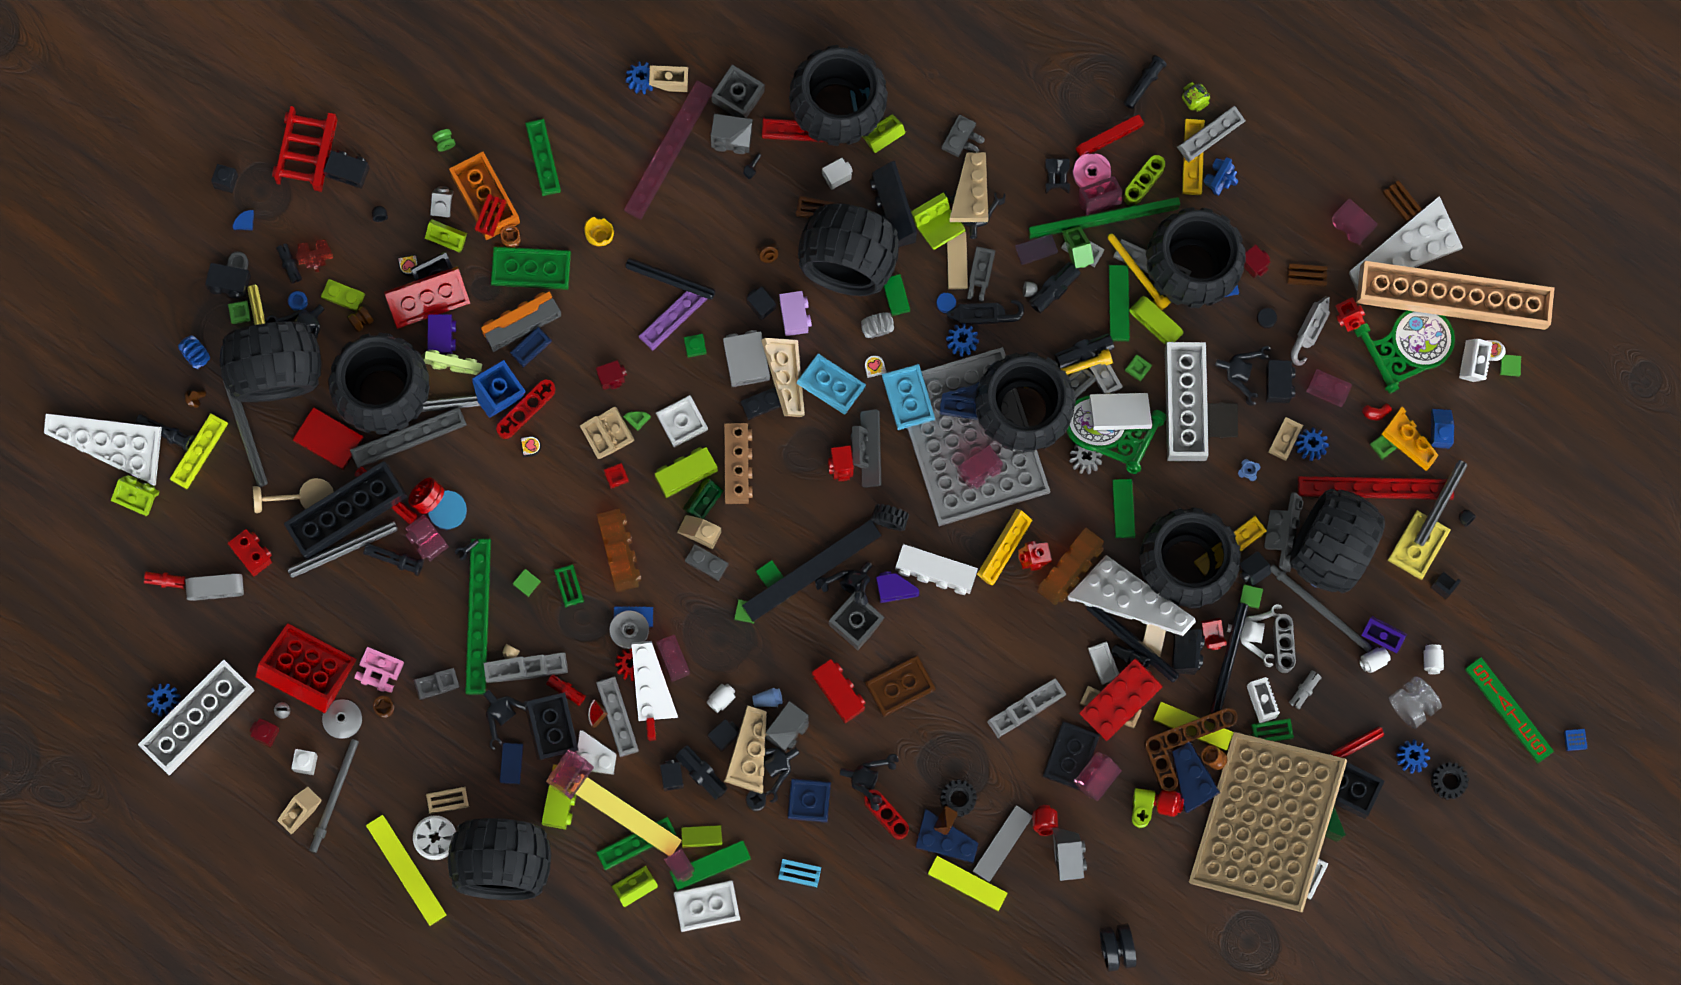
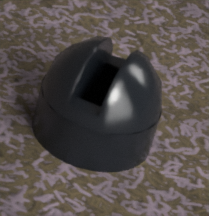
[372,206,388,222]
[1459,510,1476,527]

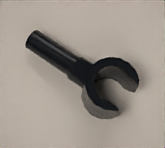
[743,153,761,179]
[455,539,479,561]

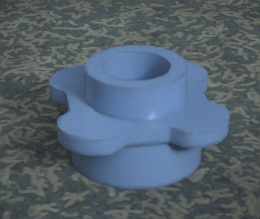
[1238,459,1260,481]

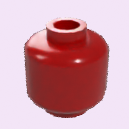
[1154,790,1184,817]
[1032,805,1058,836]

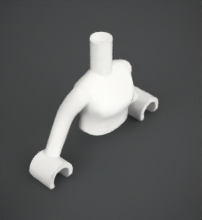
[1227,604,1282,667]

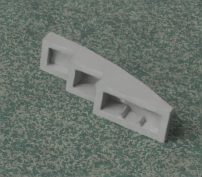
[484,652,568,683]
[987,678,1066,738]

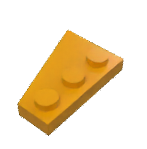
[1381,406,1438,471]

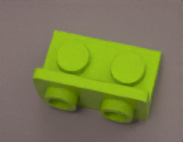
[111,475,160,516]

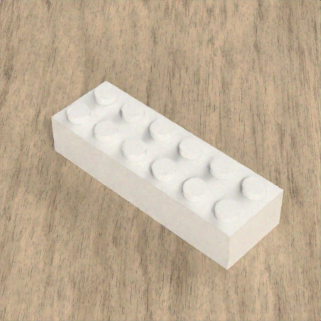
[1165,342,1208,461]
[138,660,254,775]

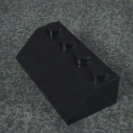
[869,161,917,247]

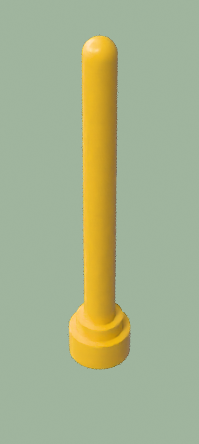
[1108,234,1171,310]
[1024,349,1113,388]

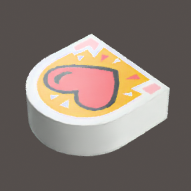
[1487,340,1505,361]
[865,356,886,378]

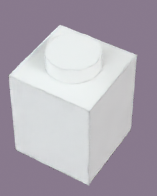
[822,158,853,190]
[291,749,318,775]

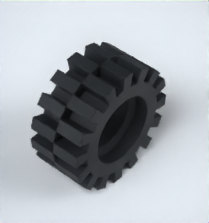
[871,504,909,531]
[1431,762,1469,800]
[941,780,977,817]

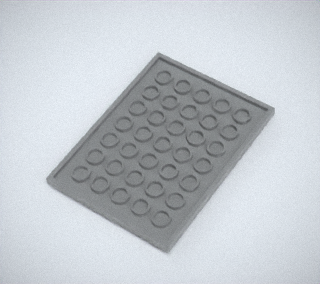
[907,347,1050,526]

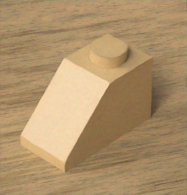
[649,65,688,92]
[678,515,721,550]
[277,787,322,834]

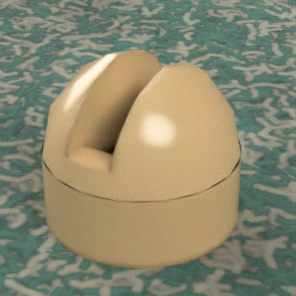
[503,644,520,659]

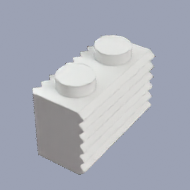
[1459,339,1493,382]
[1247,677,1280,723]

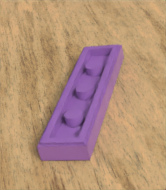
[639,291,707,351]

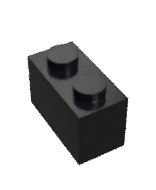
[324,150,370,189]
[205,263,251,298]
[1266,360,1295,403]

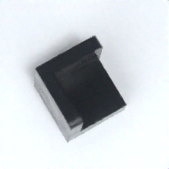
[1431,572,1461,600]

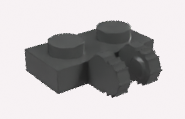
[942,115,985,158]

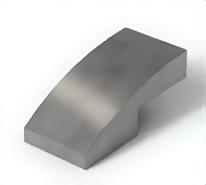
[414,668,459,700]

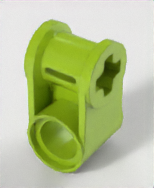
[1132,788,1155,828]

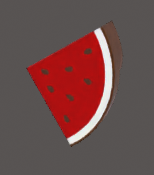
[588,699,608,728]

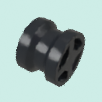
[746,791,766,811]

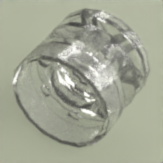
[1389,676,1442,729]

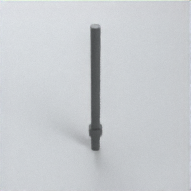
[309,739,359,853]

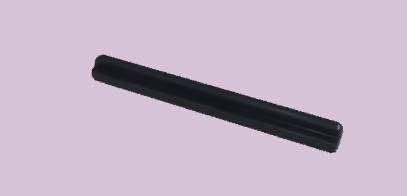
[625,258,715,300]

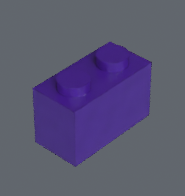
[428,315,456,356]
[1361,616,1407,653]

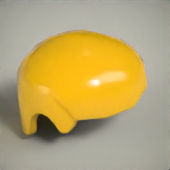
[584,217,614,246]

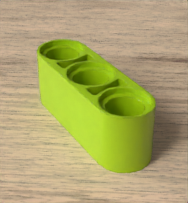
[1124,155,1165,206]
[1129,296,1183,345]

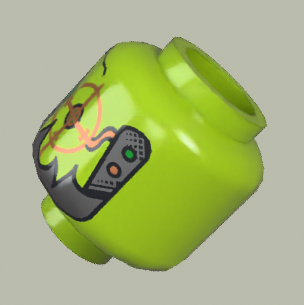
[1182,82,1210,112]

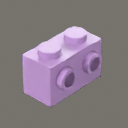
[779,291,812,336]

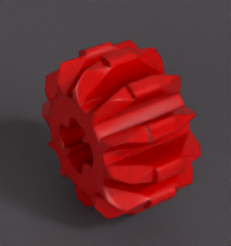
[615,648,635,681]

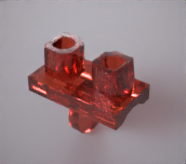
[296,239,333,273]

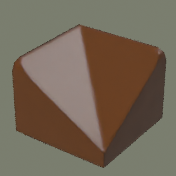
[934,806,958,835]

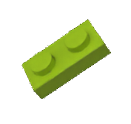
[425,219,467,252]
[321,279,365,312]

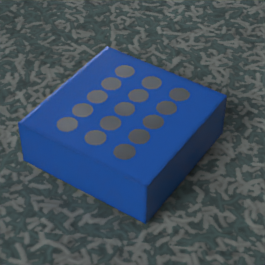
[1564,729,1587,751]

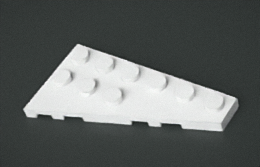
[1349,196,1463,290]
[44,414,162,485]
[1068,555,1196,636]

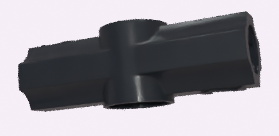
[1029,262,1081,314]
[1054,333,1115,369]
[675,745,728,800]

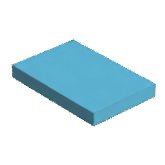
[796,354,866,415]
[882,364,935,430]

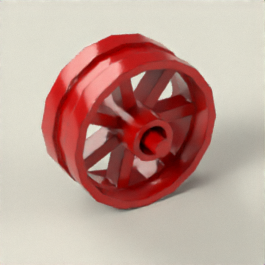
[408,477,444,514]

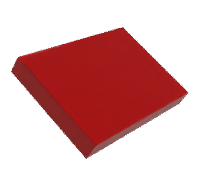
[293,407,364,470]

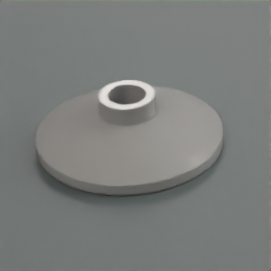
[610,611,649,649]
[322,699,362,739]

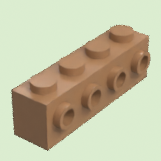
[724,423,753,504]

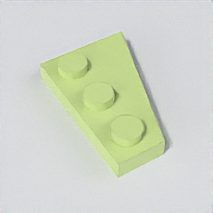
[421,350,482,375]

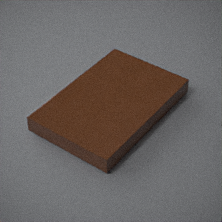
[865,655,936,717]

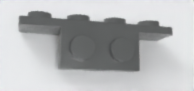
[851,409,881,488]
[1264,493,1303,572]

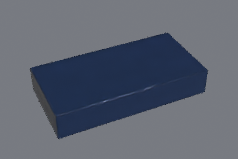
[510,327,552,368]
[500,743,523,785]

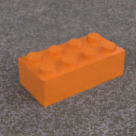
[449,152,520,240]

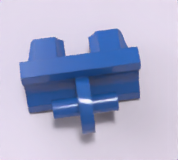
[1204,157,1238,196]

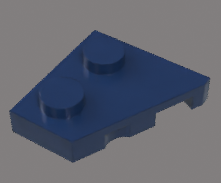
[939,382,979,420]

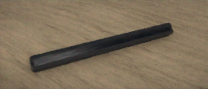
[1210,602,1249,714]
[1086,606,1179,682]

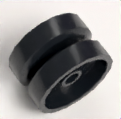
[1099,923,1136,972]

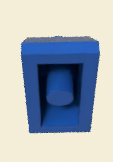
[1430,409,1454,449]

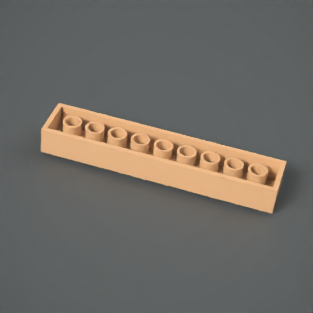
[1356,261,1554,330]

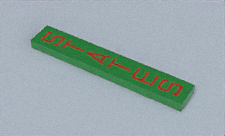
[1465,657,1554,764]

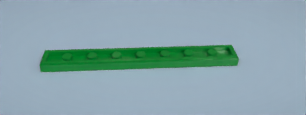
[1028,197,1180,239]
[466,539,491,695]

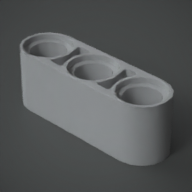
[185,574,244,600]
[1273,614,1296,673]

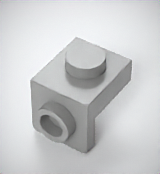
[431,187,454,217]

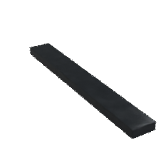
[742,520,882,622]

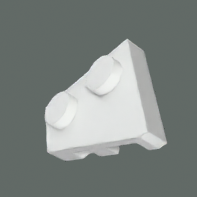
[574,731,617,775]

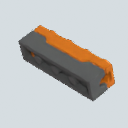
[481,292,561,352]

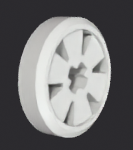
[413,816,456,860]

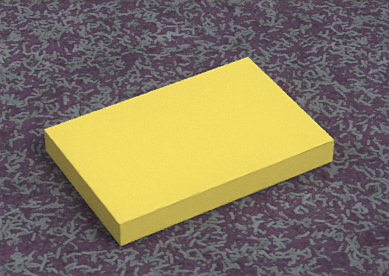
[1388,510,1451,580]

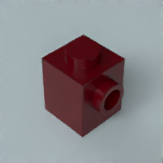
[1244,245,1270,278]
[596,360,627,390]
[250,718,280,748]

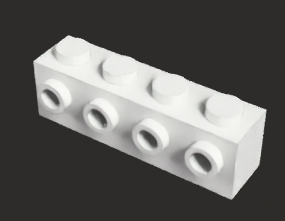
[895,544,978,595]

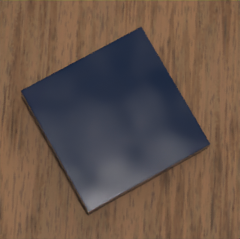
[788,779,831,822]

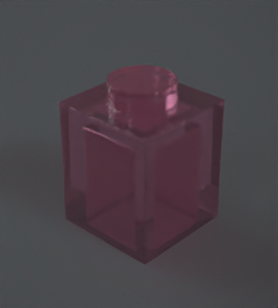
[664,849,694,882]

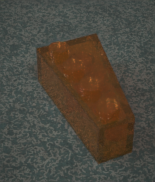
[597,509,641,593]
[1038,527,1104,606]

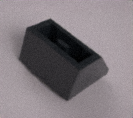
[1172,629,1205,675]

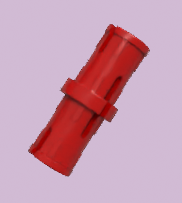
[144,571,185,589]
[546,674,586,706]

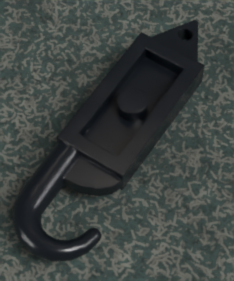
[947,300,1024,325]

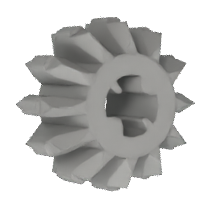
[861,312,894,338]
[1070,444,1103,474]

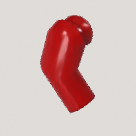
[1362,403,1392,421]

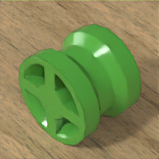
[432,129,456,151]

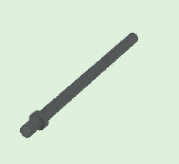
[1270,564,1373,652]

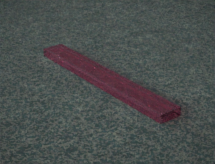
[624,81,714,220]

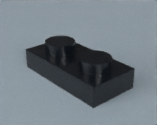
[741,387,781,420]

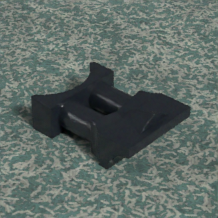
[1045,159,1070,194]

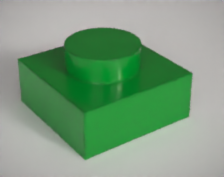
[684,334,707,358]

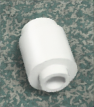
[1423,645,1444,674]
[1360,647,1390,673]
[707,684,735,713]

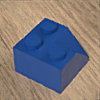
[472,360,526,418]

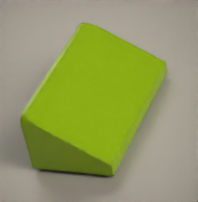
[862,114,905,153]
[681,825,722,848]
[612,866,658,907]

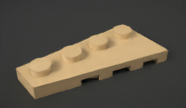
[950,152,988,222]
[761,338,805,417]
[724,706,767,794]

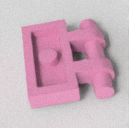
[354,647,404,693]

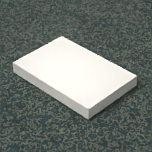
[1089,393,1152,430]
[674,881,740,932]

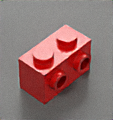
[828,446,854,481]
[228,529,272,577]

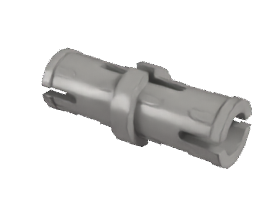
[1289,670,1322,709]

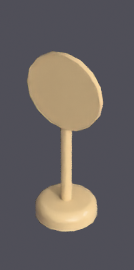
[253,478,334,513]

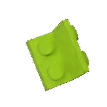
[911,193,966,250]

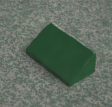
[683,478,724,519]

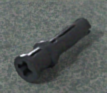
[1123,55,1167,109]
[135,414,194,451]
[363,543,424,576]

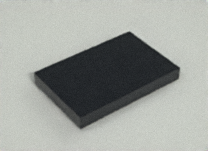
[1043,721,1100,791]

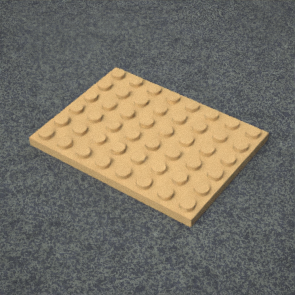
[1189,732,1347,913]

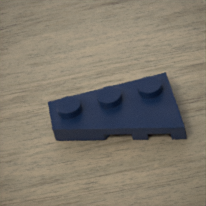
[1173,742,1221,813]
[916,809,978,863]

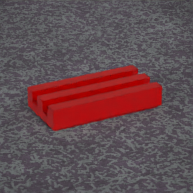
[474,194,507,237]

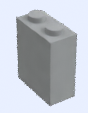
[723,330,770,387]

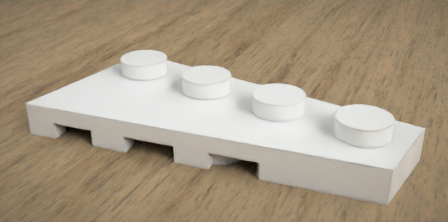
[632,641,678,721]

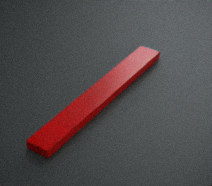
[1298,476,1454,500]

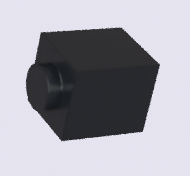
[211,164,238,194]
[747,287,776,321]
[1239,551,1271,587]
[708,719,739,752]
[660,760,684,791]

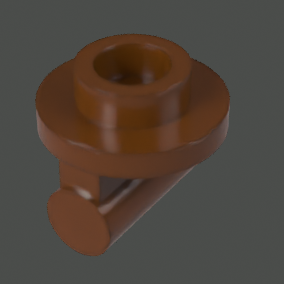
[756,243,778,263]
[184,390,206,408]

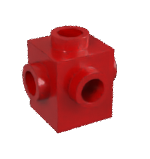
[1335,297,1365,332]
[1018,541,1052,571]

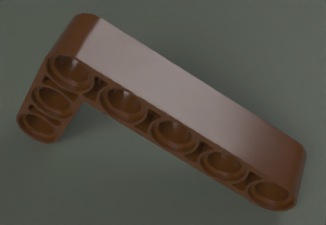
[1144,708,1238,791]

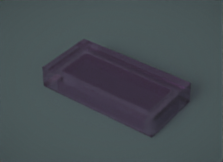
[1015,234,1058,265]

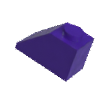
[876,572,919,603]

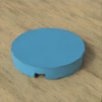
[428,490,467,530]

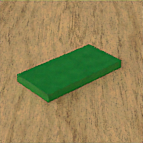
[491,247,571,290]

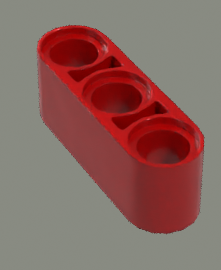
[864,790,909,840]

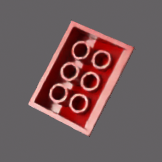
[256,623,357,713]

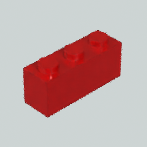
[811,659,866,723]

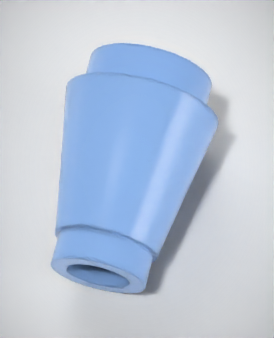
[752,688,783,707]

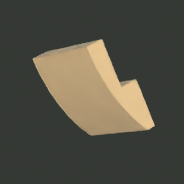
[580,407,635,459]

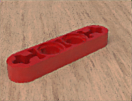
[1076,115,1145,157]
[496,379,556,439]

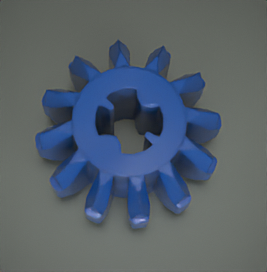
[626,62,653,95]
[946,324,979,357]
[178,335,210,369]
[1295,428,1329,461]
[147,684,181,717]
[1396,740,1430,774]

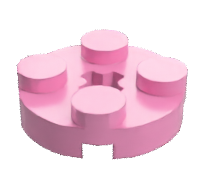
[1073,153,1111,193]

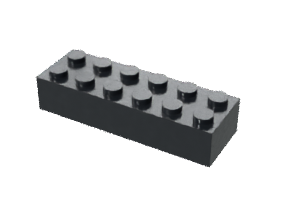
[284,461,408,559]

